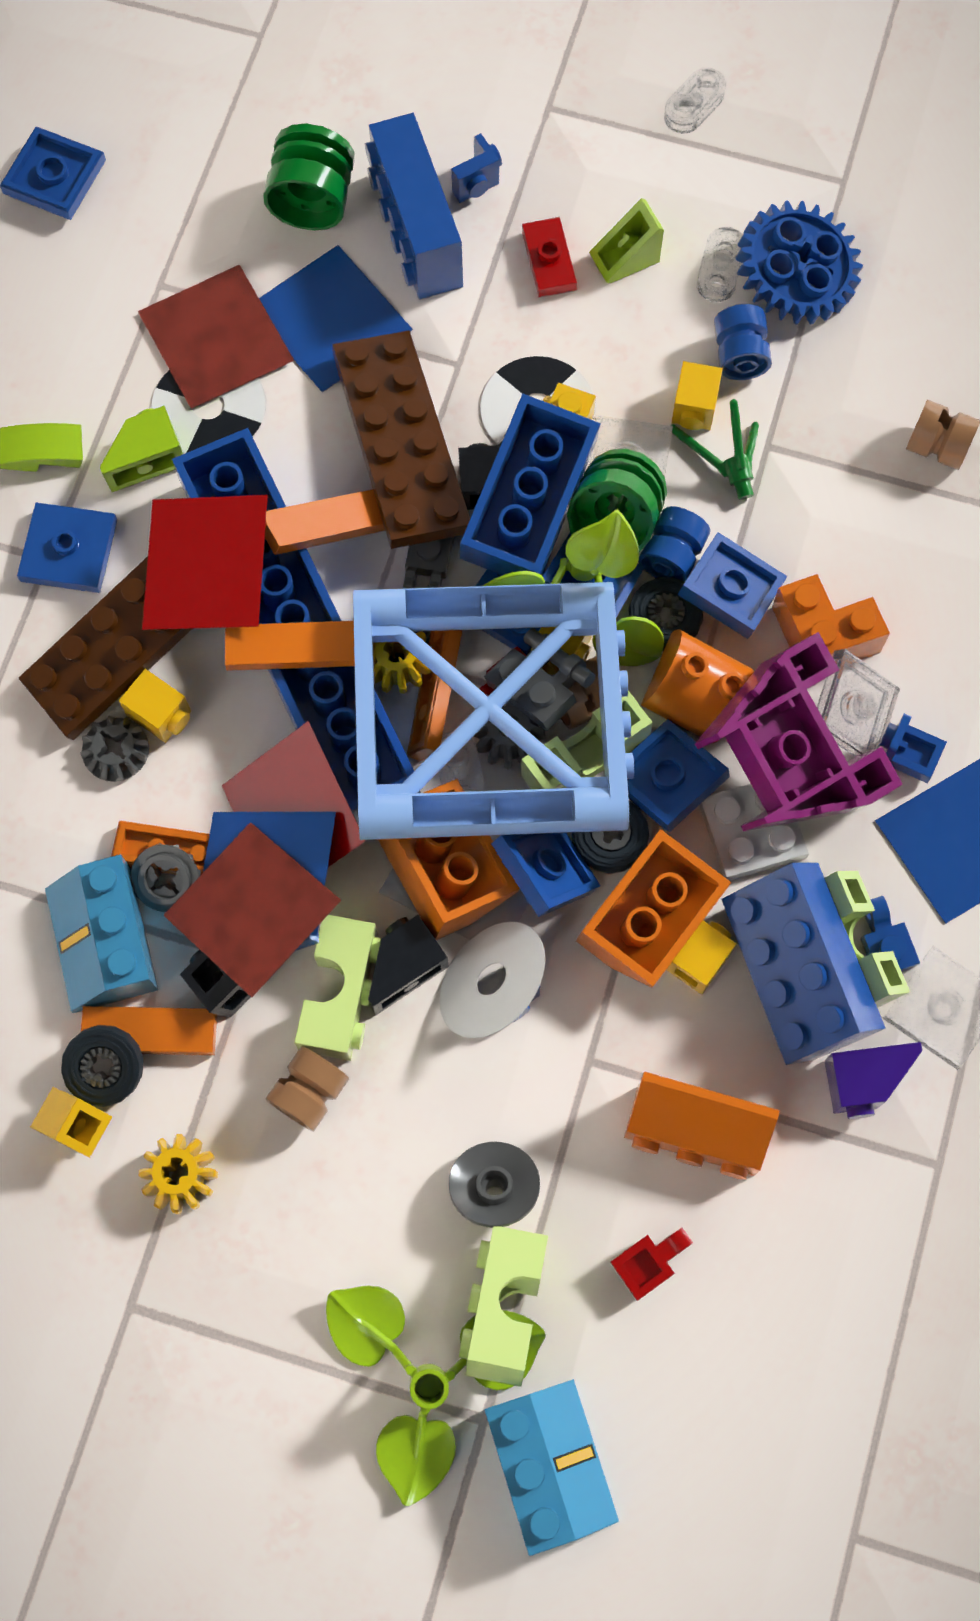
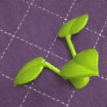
[483,509,664,666]
[326,1285,546,1506]

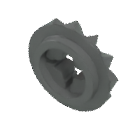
[80,715,149,782]
[131,843,201,912]

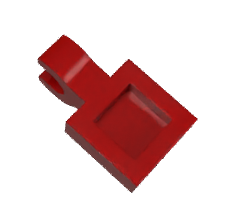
[610,1228,693,1301]

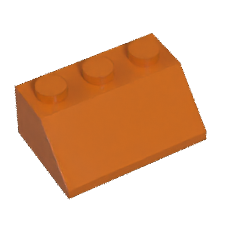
[378,779,520,940]
[576,829,732,988]
[624,1071,780,1180]

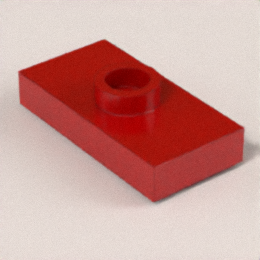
[522,217,577,298]

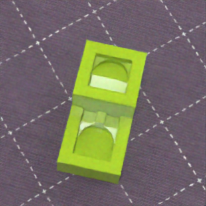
[0,423,83,472]

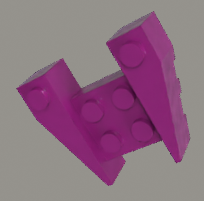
[695,632,903,832]

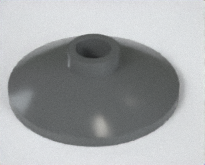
[449,1141,540,1228]

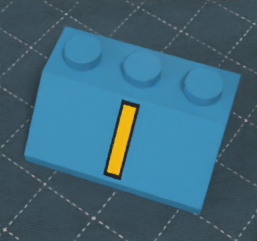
[45,854,158,1013]
[484,1379,619,1556]

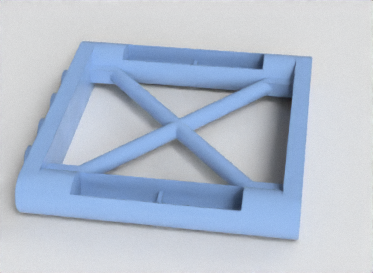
[353,582,634,840]

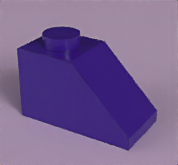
[824,1042,923,1119]

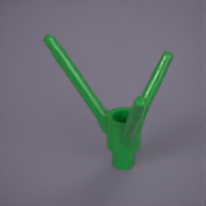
[668,399,759,500]

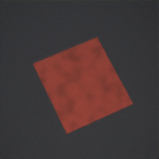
[138,264,294,409]
[163,822,341,997]

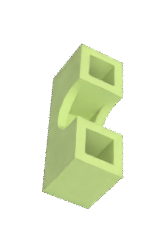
[521,691,653,789]
[825,871,910,1008]
[294,915,381,1061]
[459,1226,548,1387]

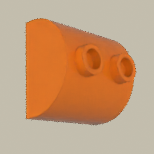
[641,629,754,743]

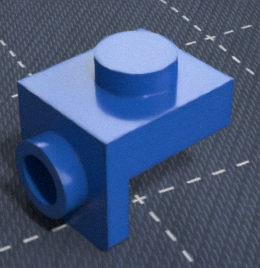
[451,133,502,203]
[879,713,947,784]

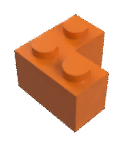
[772,574,890,667]

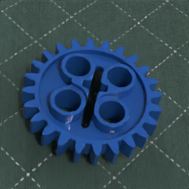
[735,200,863,325]

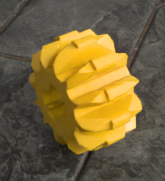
[373,631,432,695]
[138,1134,218,1214]

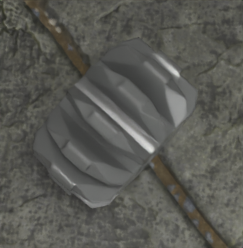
[474,701,545,770]

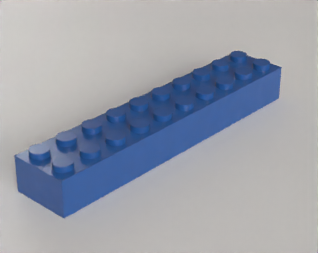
[172,428,421,825]

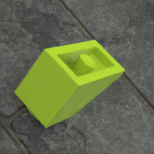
[100,405,184,492]

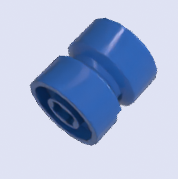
[714,304,772,380]
[638,506,711,581]

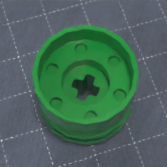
[263,123,355,231]
[567,449,667,552]

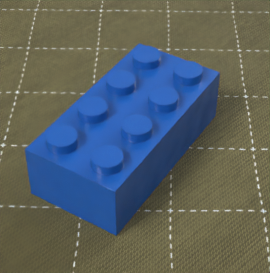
[364,112,463,300]
[460,393,601,575]
[721,863,886,1065]

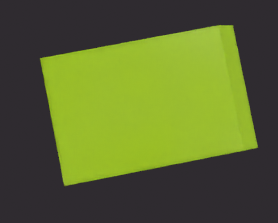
[589,198,664,283]

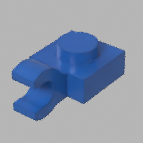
[860,896,920,971]

